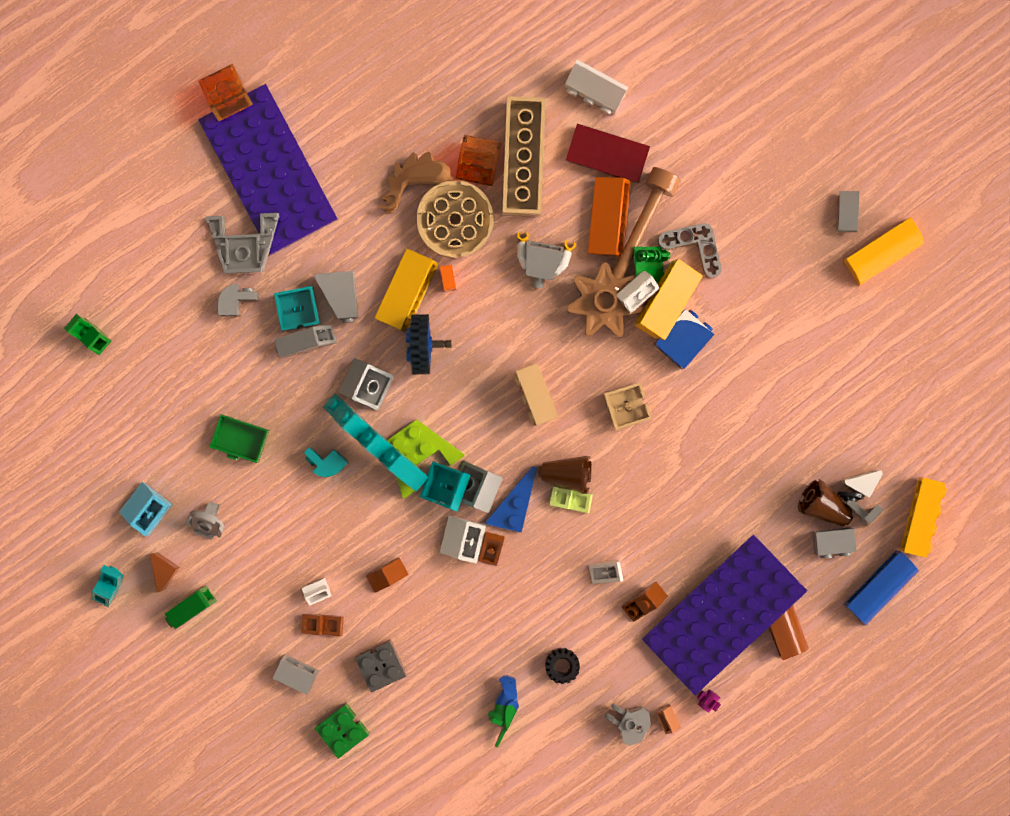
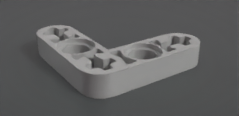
[658,223,721,278]

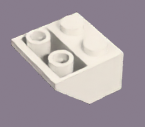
[440,516,486,564]

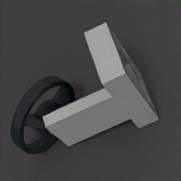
[837,492,884,527]

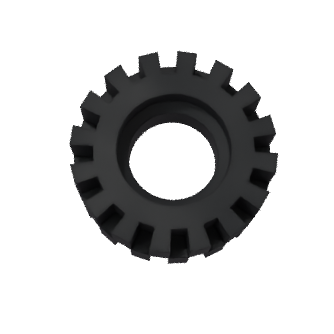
[545,648,580,684]

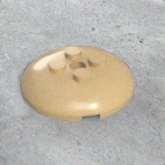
[417,181,494,258]

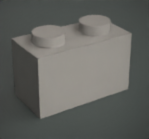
[812,527,857,558]

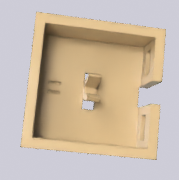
[603,382,652,430]

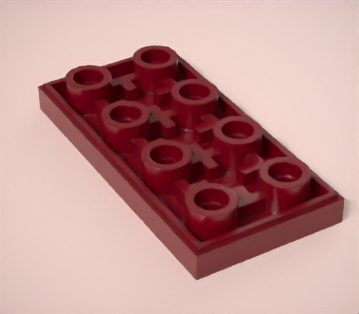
[566,123,650,183]

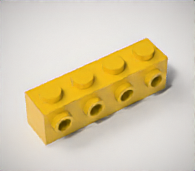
[899,477,947,558]

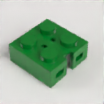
[315,702,370,759]

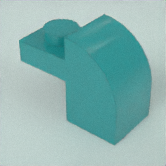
[304,447,349,477]
[91,565,124,608]

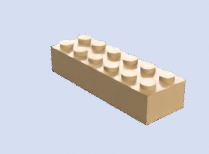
[502,96,546,217]

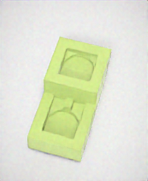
[550,486,593,513]

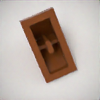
[150,552,180,592]
[366,558,409,593]

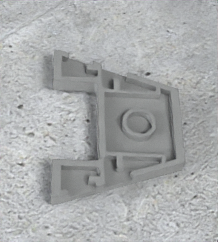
[206,213,279,274]

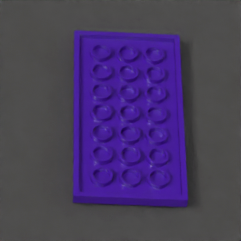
[198,84,338,255]
[642,534,808,695]

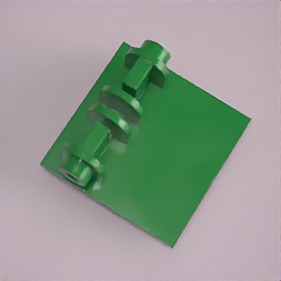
[633,247,671,284]

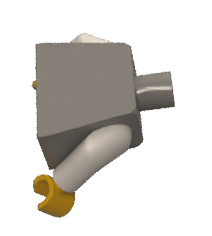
[517,231,576,288]

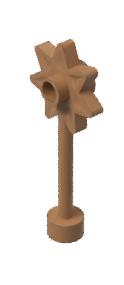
[567,167,681,337]

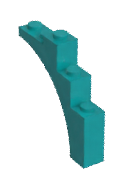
[323,393,429,491]

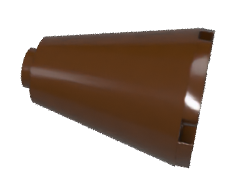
[538,456,592,494]
[798,479,853,526]

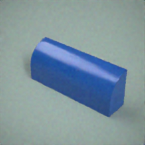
[843,550,919,626]

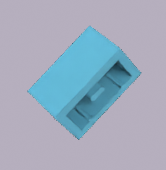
[119,481,173,537]

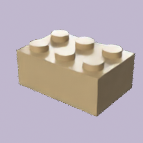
[513,363,558,426]

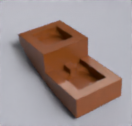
[301,614,344,636]

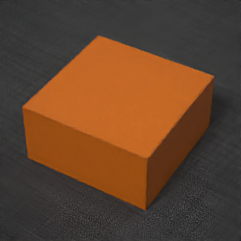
[440,264,456,292]

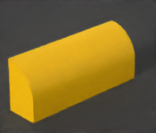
[843,217,924,286]
[375,249,438,333]
[634,259,702,340]

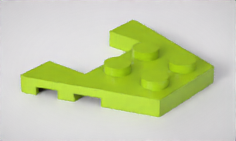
[387,420,465,498]

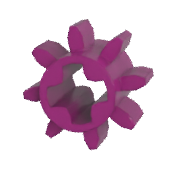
[697,689,721,713]

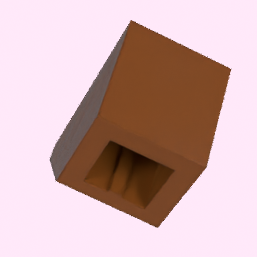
[622,582,668,622]

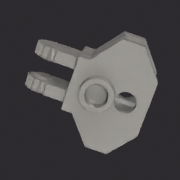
[605,703,651,746]

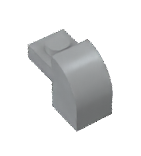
[218,284,259,316]

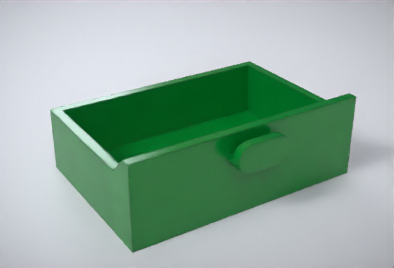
[209,414,270,463]

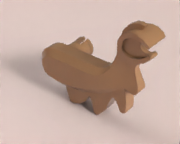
[378,152,454,214]

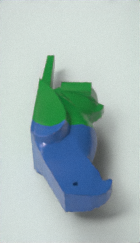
[488,675,519,748]

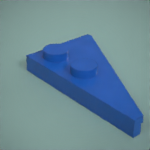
[486,466,537,533]

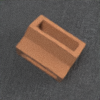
[655,704,681,734]

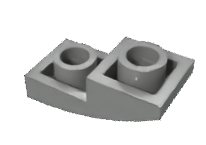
[838,191,859,232]

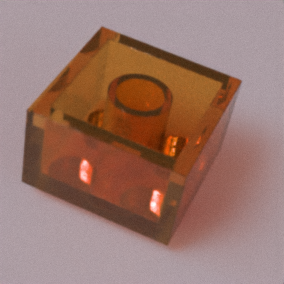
[198,64,253,121]

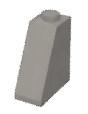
[314,271,359,323]
[274,324,337,358]

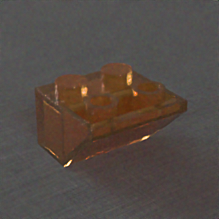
[456,134,502,186]

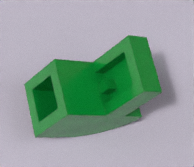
[64,314,112,355]

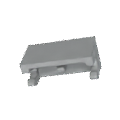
[272,654,319,695]

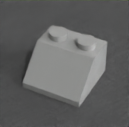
[338,358,394,411]
[451,460,503,513]

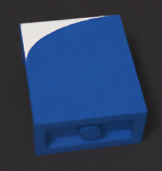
[654,309,715,370]

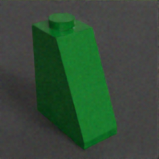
[165,586,217,629]

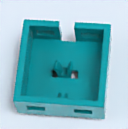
[274,286,321,332]
[419,461,471,511]

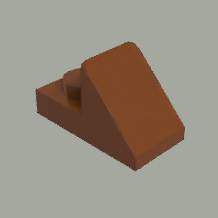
[478,532,505,566]

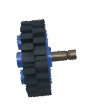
[406,314,452,375]

